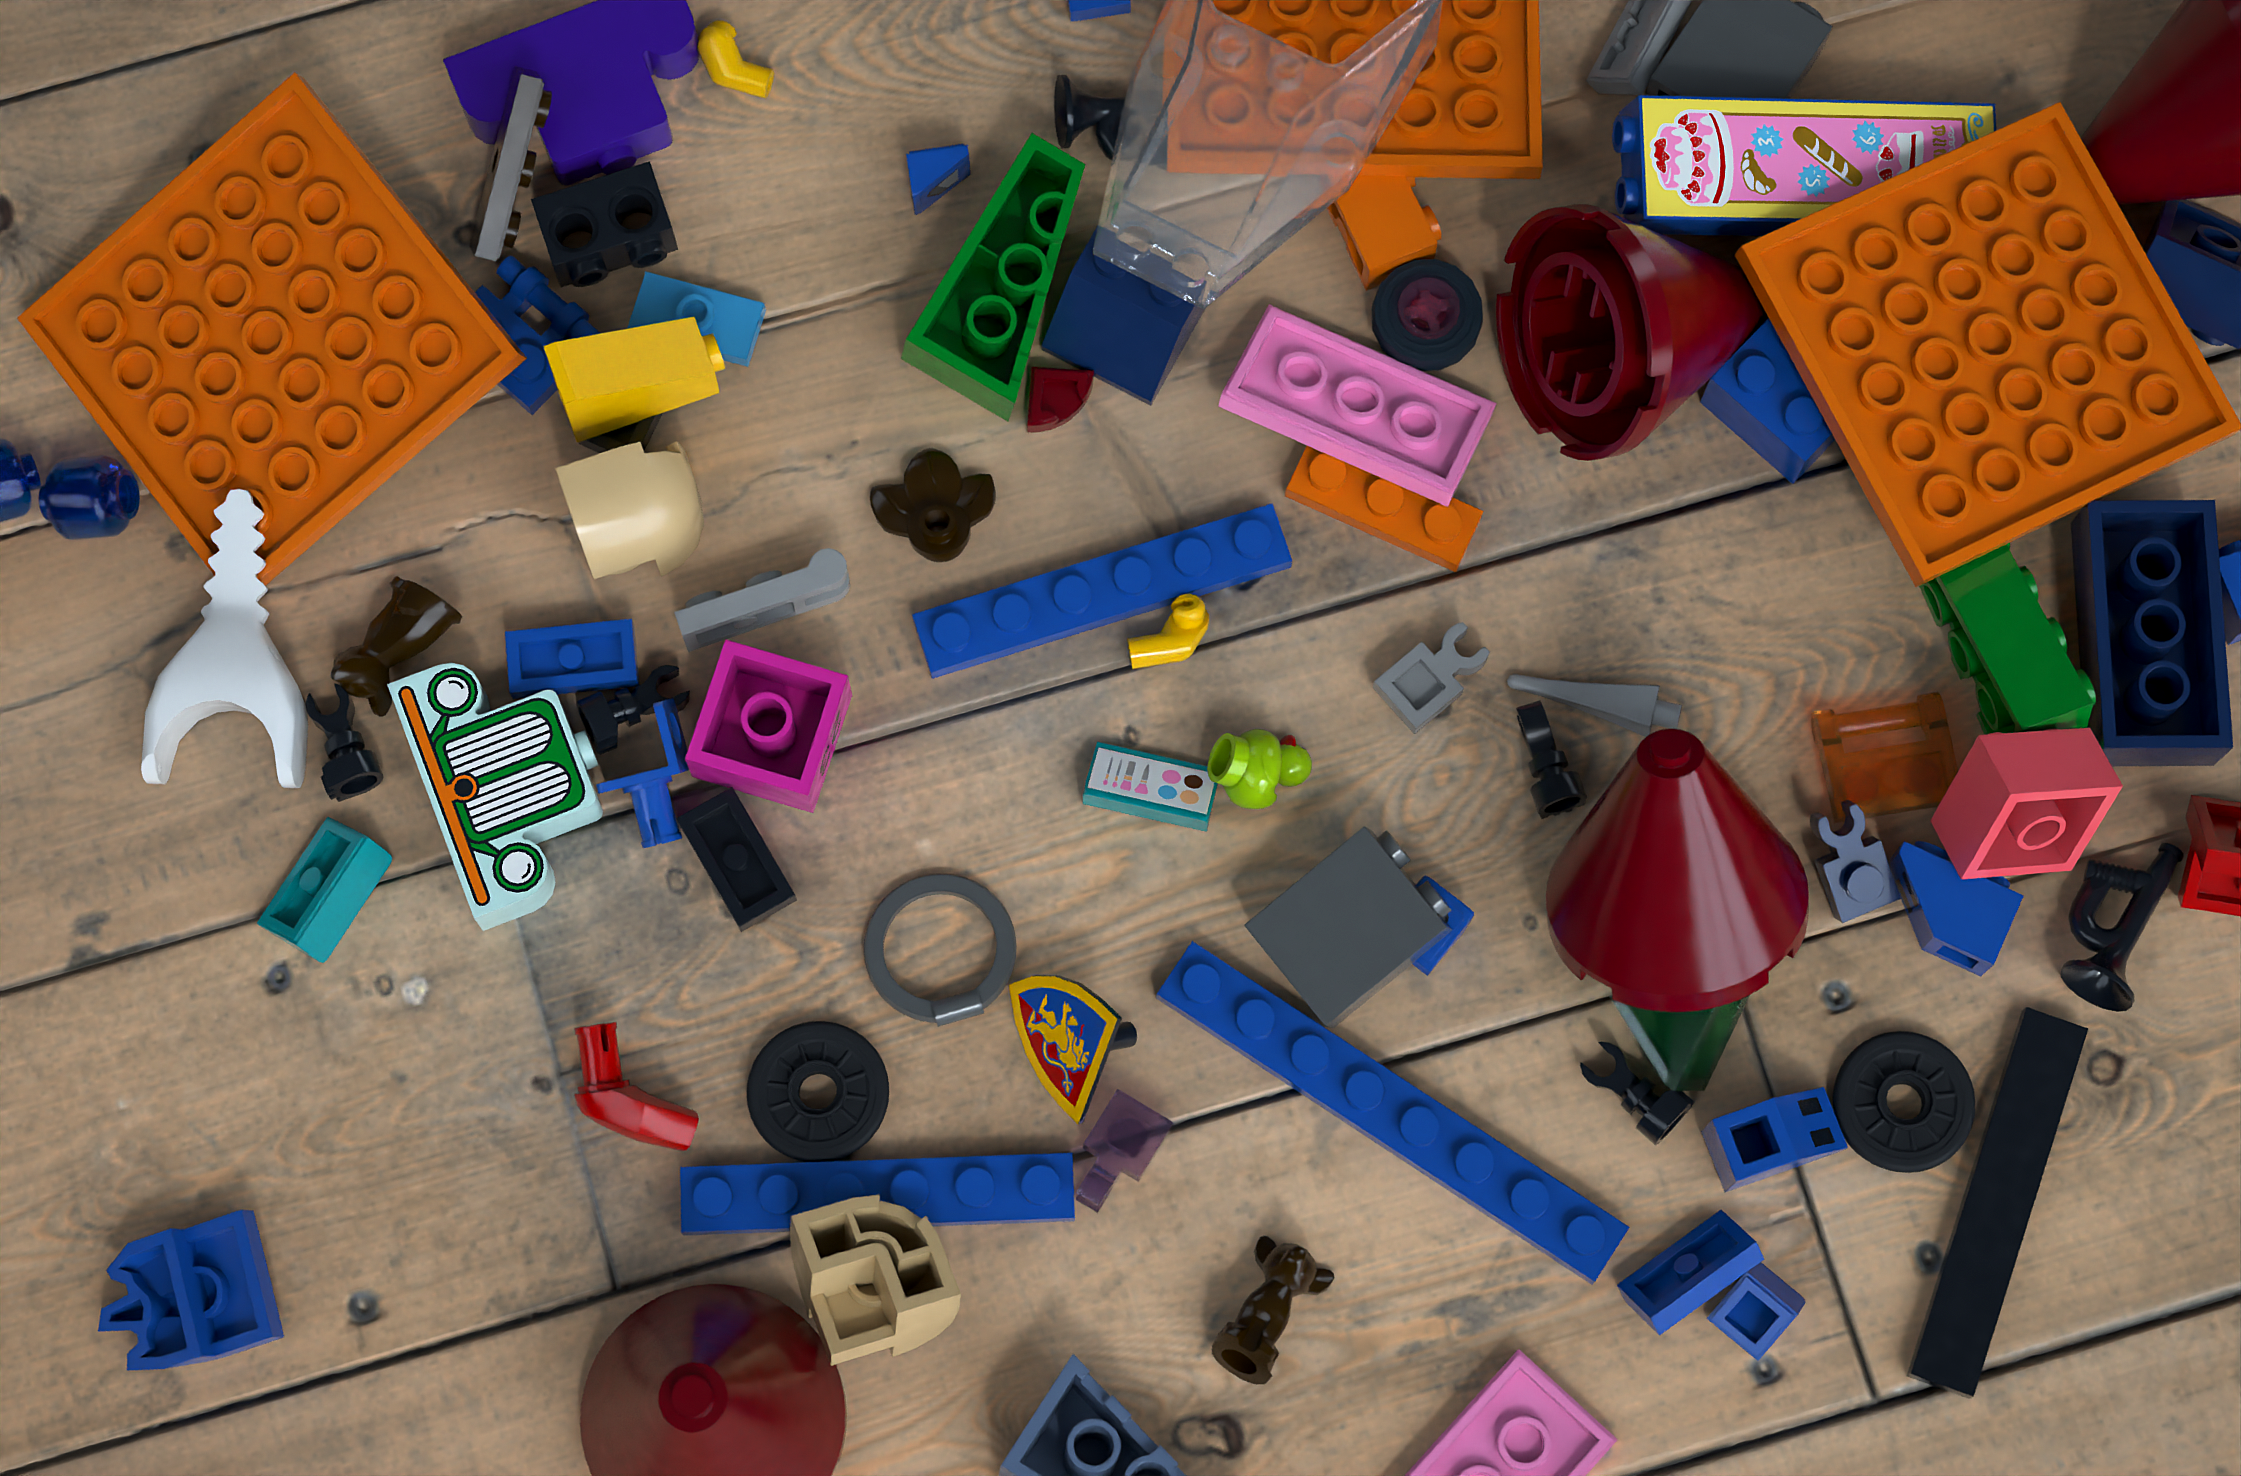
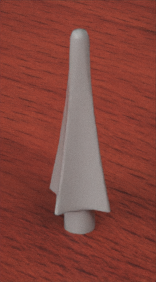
[1507,674,1682,737]

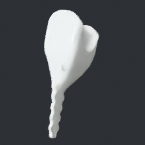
[141,489,308,788]

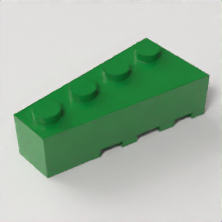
[901,133,1086,422]

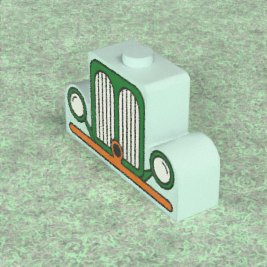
[387,663,603,931]

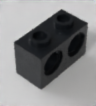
[531,161,678,287]

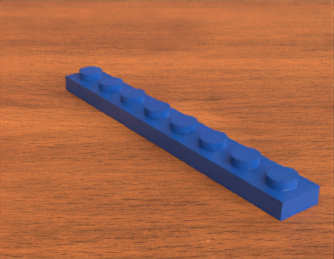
[1156,941,1630,1285]

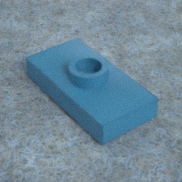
[627,272,766,367]

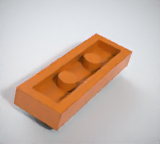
[1285,446,1484,572]

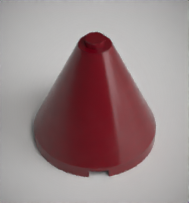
[2080,0,2241,204]
[1496,204,1769,461]
[1546,729,1809,1012]
[580,1284,847,1476]

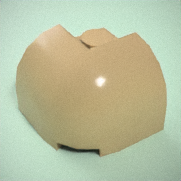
[555,441,704,579]
[790,1195,961,1366]

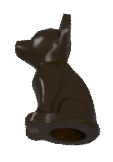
[331,576,463,717]
[1212,1236,1334,1385]

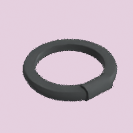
[864,874,1017,1027]

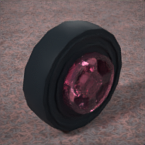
[1371,259,1483,371]

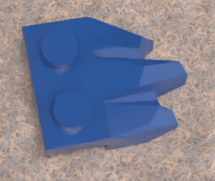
[98,1209,284,1371]

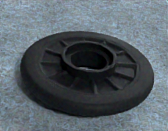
[747,1021,889,1162]
[1833,1031,1975,1173]

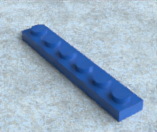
[912,503,1292,679]
[680,1153,1075,1236]

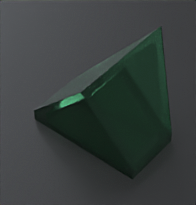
[1610,995,1750,1091]

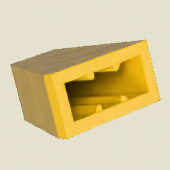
[543,317,725,443]

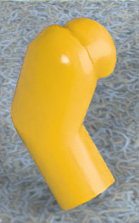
[697,20,774,99]
[1127,594,1209,669]

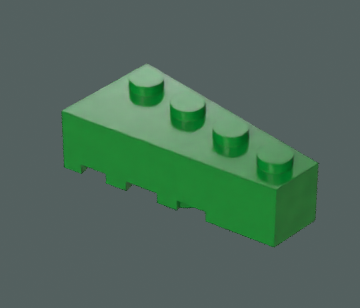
[1919,543,2096,735]

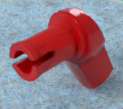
[574,1022,699,1151]

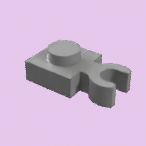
[1373,622,1490,734]

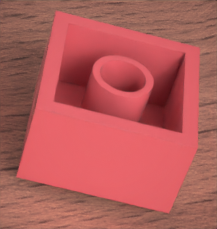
[1930,728,2123,880]

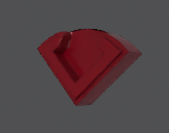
[1027,367,1094,433]

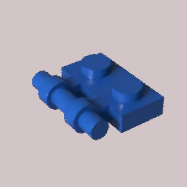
[475,255,601,415]

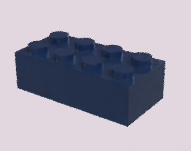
[2071,500,2233,767]

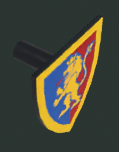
[1009,975,1137,1124]

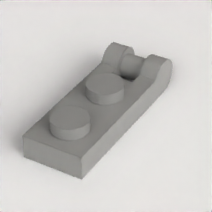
[674,548,850,652]

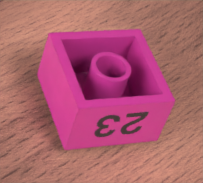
[685,639,852,813]

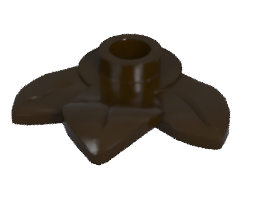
[870,448,996,562]

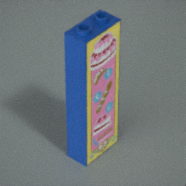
[1612,95,1997,236]

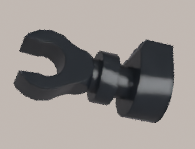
[576,665,690,755]
[305,683,384,802]
[1516,700,1587,819]
[1580,1042,1695,1145]

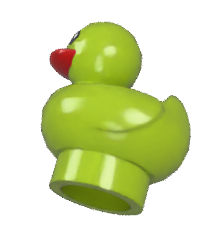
[1207,729,1312,809]

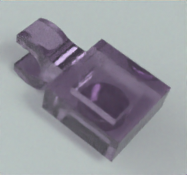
[1076,1089,1173,1213]

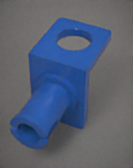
[596,698,689,848]

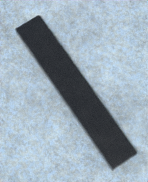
[1907,1007,2088,1399]

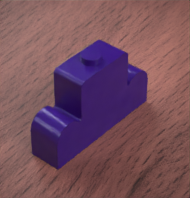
[443,0,699,186]

